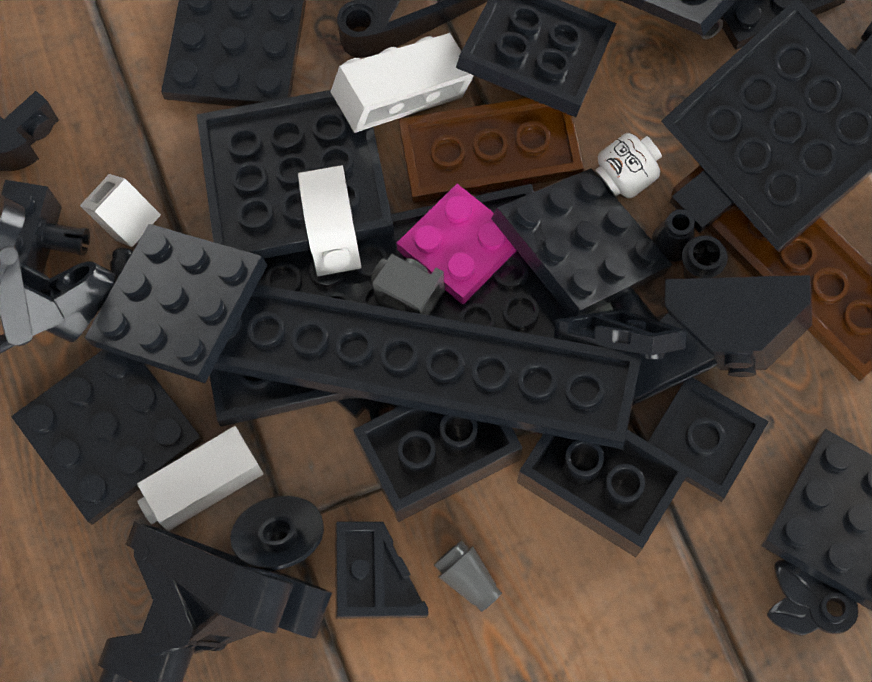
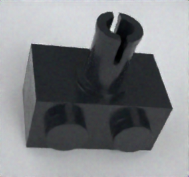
[1,180,90,274]

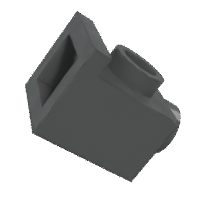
[371,254,445,316]

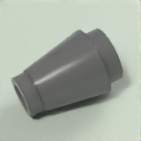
[434,540,502,612]

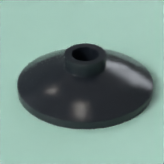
[230,496,324,571]

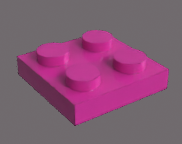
[397,184,517,305]

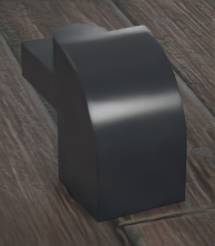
[0,91,59,171]

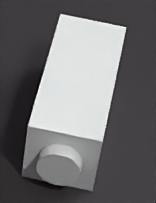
[137,426,264,531]

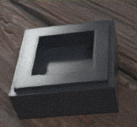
[670,170,734,233]

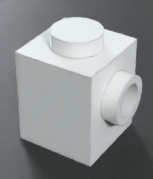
[80,174,161,247]

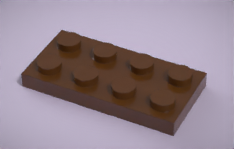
[398,98,584,204]

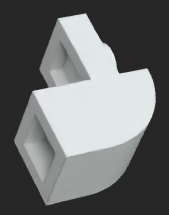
[298,165,361,276]

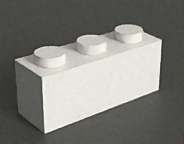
[331,33,474,133]

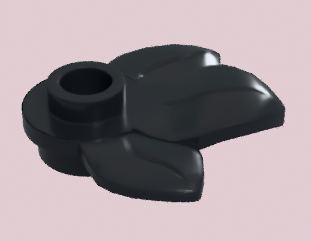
[767,559,858,636]

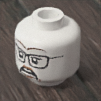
[595,133,662,198]

